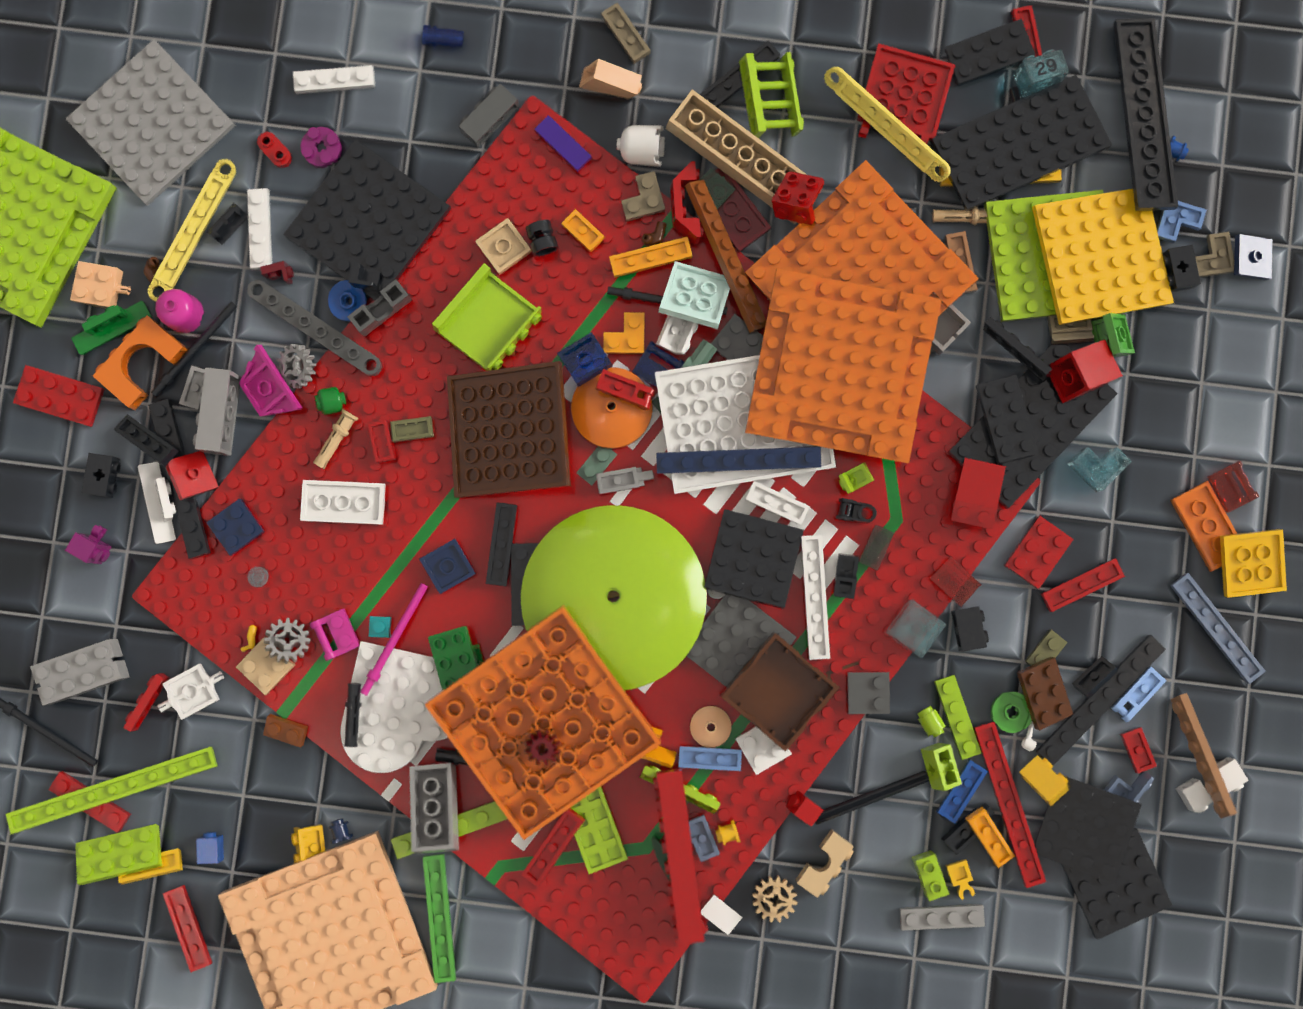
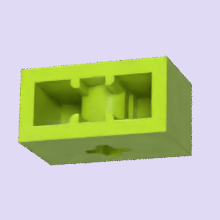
[921,743,962,791]
[912,850,949,901]

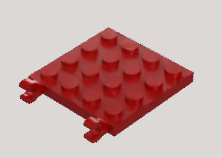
[857,43,955,144]

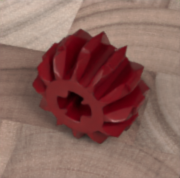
[525,729,561,766]

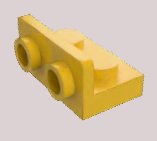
[291,824,325,863]

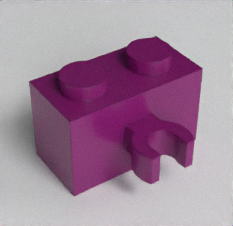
[65,525,111,564]

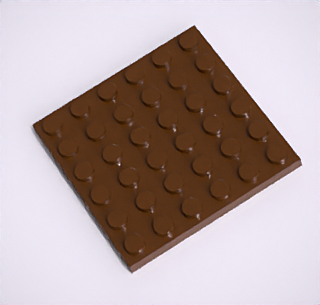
[447,361,571,498]

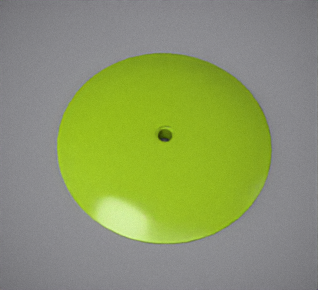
[521,505,706,690]

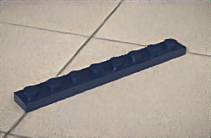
[656,446,821,474]

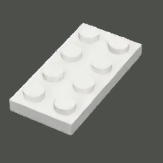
[300,480,386,525]

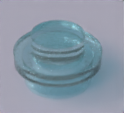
[248,567,269,587]

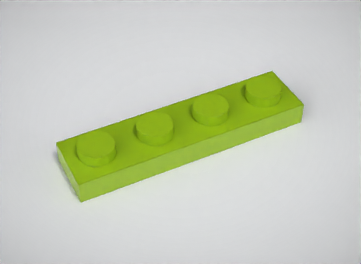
[934,675,982,760]
[640,766,720,814]

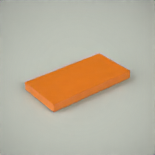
[1170,481,1237,572]

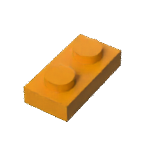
[561,209,605,252]

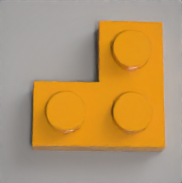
[603,313,644,354]

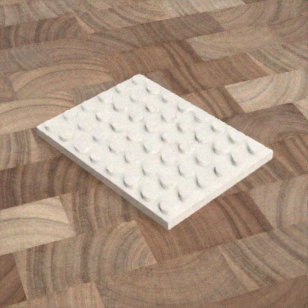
[655,355,836,494]

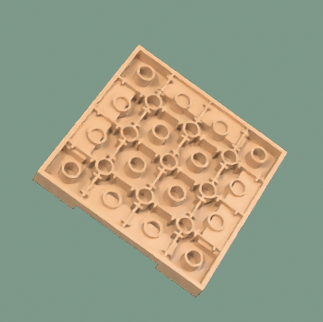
[218,831,438,1009]

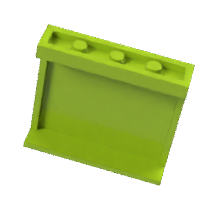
[432,263,542,371]

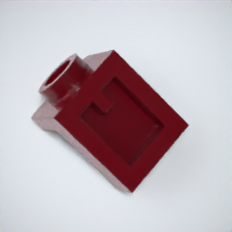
[260,261,294,285]

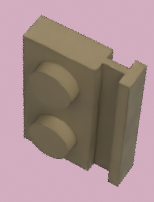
[1047,315,1094,344]

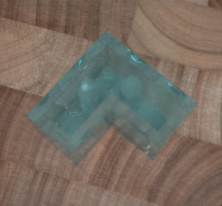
[1067,447,1132,492]

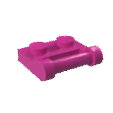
[310,609,360,661]

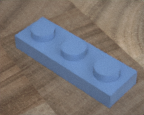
[678,746,742,771]

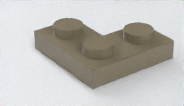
[621,171,665,221]
[1195,232,1234,277]

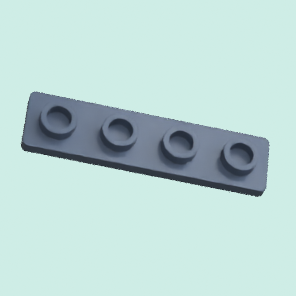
[1104,771,1154,802]

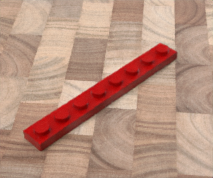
[973,721,1046,888]

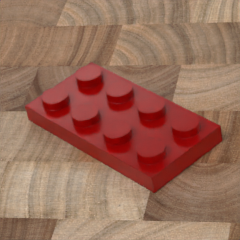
[13,365,105,427]

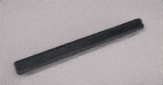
[815,771,929,824]

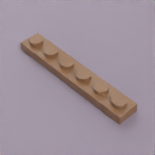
[1171,693,1237,819]

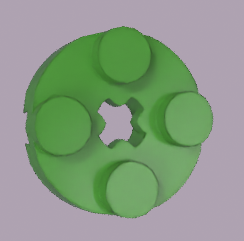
[991,691,1032,733]

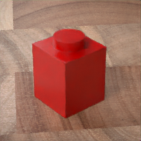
[786,791,824,827]

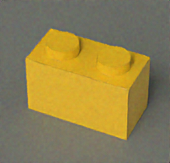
[1019,755,1069,807]

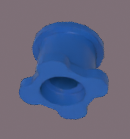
[1170,136,1189,162]

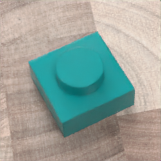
[369,616,392,638]

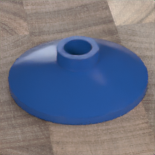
[328,280,366,321]

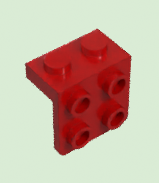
[771,171,824,225]

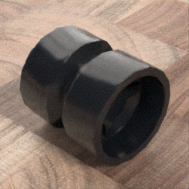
[526,220,558,256]

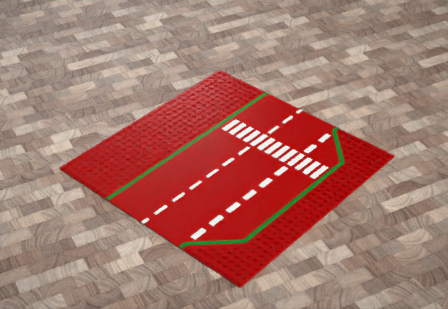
[132,96,1040,1003]

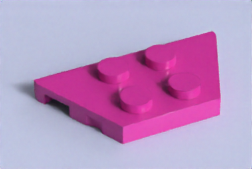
[239,345,302,417]

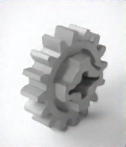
[276,344,316,388]
[264,618,310,664]

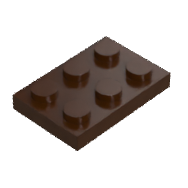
[1017,657,1073,731]

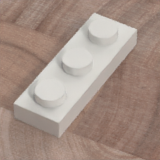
[745,481,810,525]

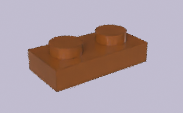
[263,714,308,748]

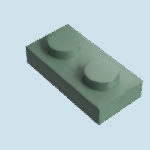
[577,447,617,485]

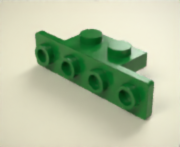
[72,301,152,355]

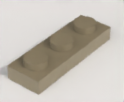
[601,2,651,64]

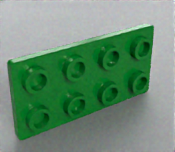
[428,626,484,690]

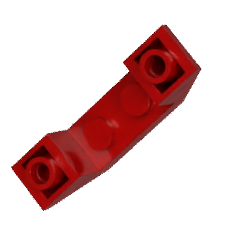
[670,161,704,245]

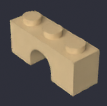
[795,829,854,898]

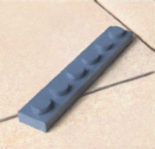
[1170,573,1266,684]

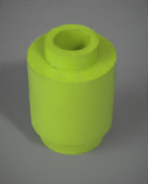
[917,705,946,738]

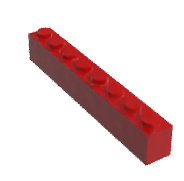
[653,768,705,945]

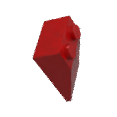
[951,458,1006,529]

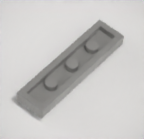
[899,904,985,931]

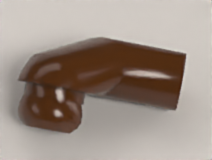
[641,221,667,247]
[144,257,160,288]

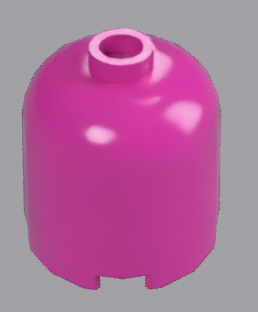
[155,289,204,333]

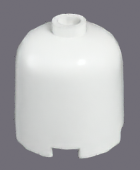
[617,125,665,167]

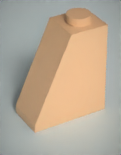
[580,59,642,99]

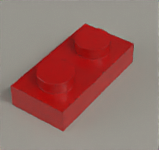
[1120,727,1157,774]

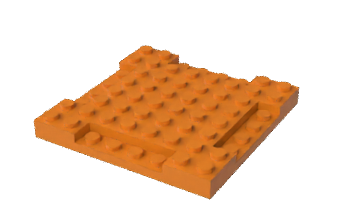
[745,160,979,317]
[745,268,942,463]
[425,605,661,840]

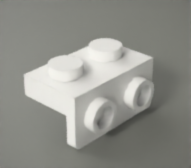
[656,315,698,355]

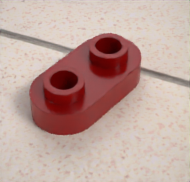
[257,132,292,168]

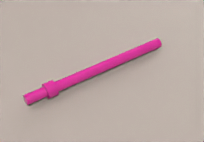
[360,583,428,696]

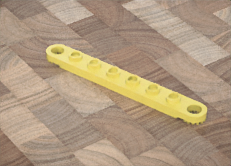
[824,67,951,182]
[148,159,236,302]

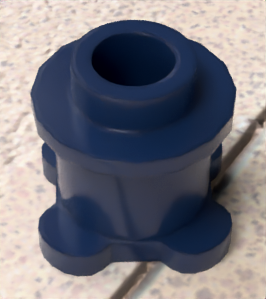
[328,818,353,844]

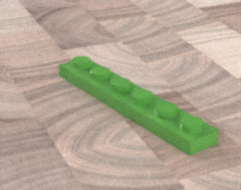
[423,853,456,983]

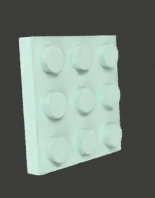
[659,261,730,329]

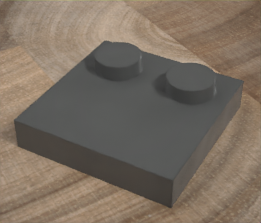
[847,672,890,714]

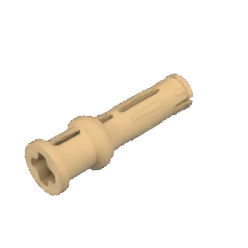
[932,207,987,225]
[313,409,358,469]

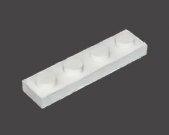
[293,65,375,94]
[247,188,272,270]

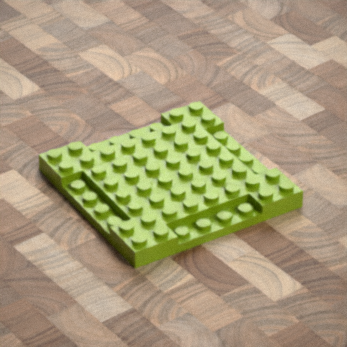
[0,128,117,328]

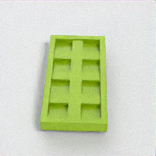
[570,786,628,874]
[75,824,162,885]

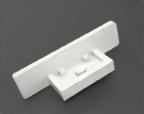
[138,462,176,544]

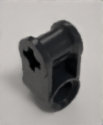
[835,498,877,524]

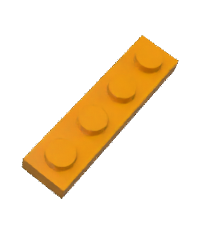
[609,237,693,278]

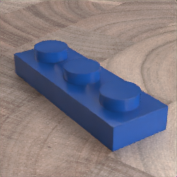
[936,759,988,824]

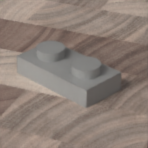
[179,365,205,410]

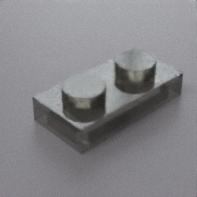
[859,525,894,570]

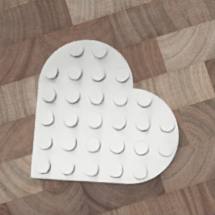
[341,641,448,773]

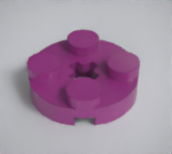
[301,127,342,168]

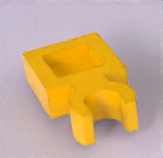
[945,859,975,900]

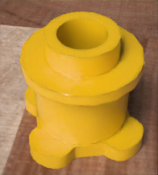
[715,820,740,845]

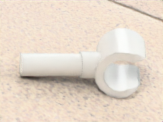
[1021,722,1037,751]

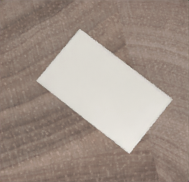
[701,895,743,935]

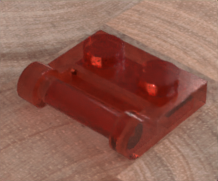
[1207,460,1260,513]

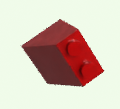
[1050,339,1123,404]

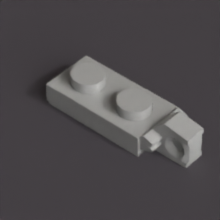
[596,467,654,495]

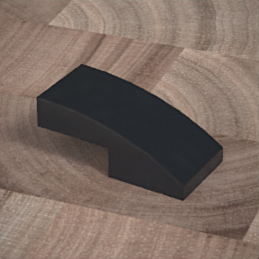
[833,553,859,599]

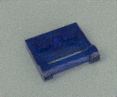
[632,341,685,388]

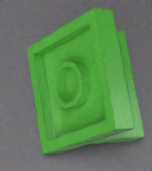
[1091,313,1135,357]

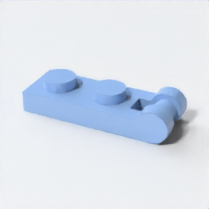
[1110,666,1166,722]

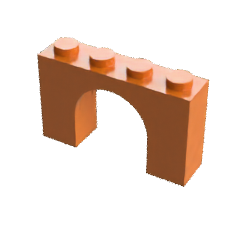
[93,316,188,410]

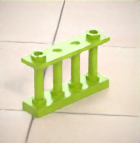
[739,52,804,138]

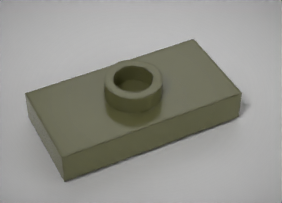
[390,416,434,442]

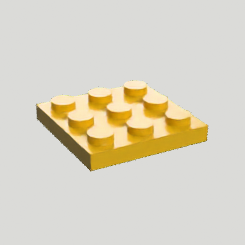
[1220,529,1287,598]

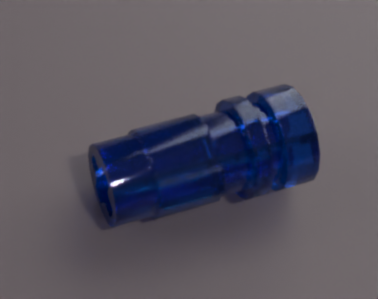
[422,25,464,47]

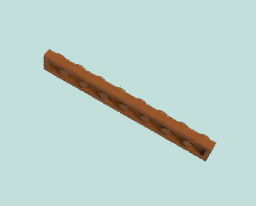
[685,179,766,333]

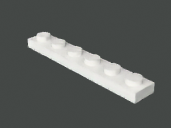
[801,535,830,660]

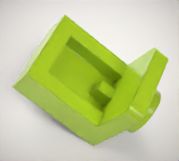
[839,462,874,494]

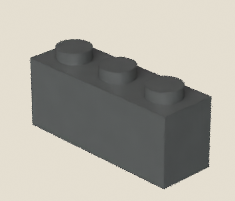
[459,83,519,149]

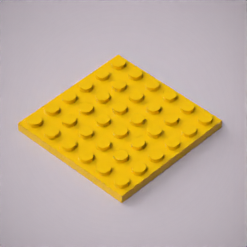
[1032,188,1174,325]

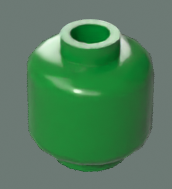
[314,387,346,415]

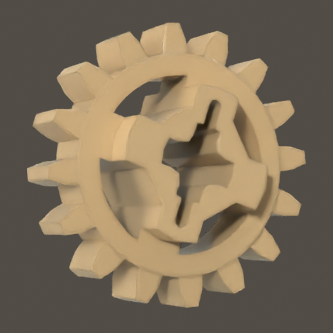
[752,875,797,922]

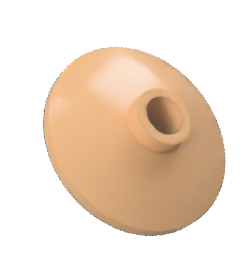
[690,706,731,748]

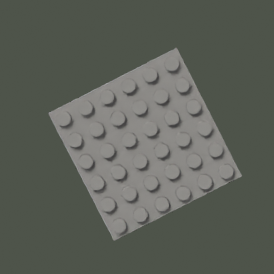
[66,39,236,206]

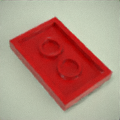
[1004,516,1074,589]

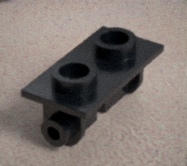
[207,203,248,245]

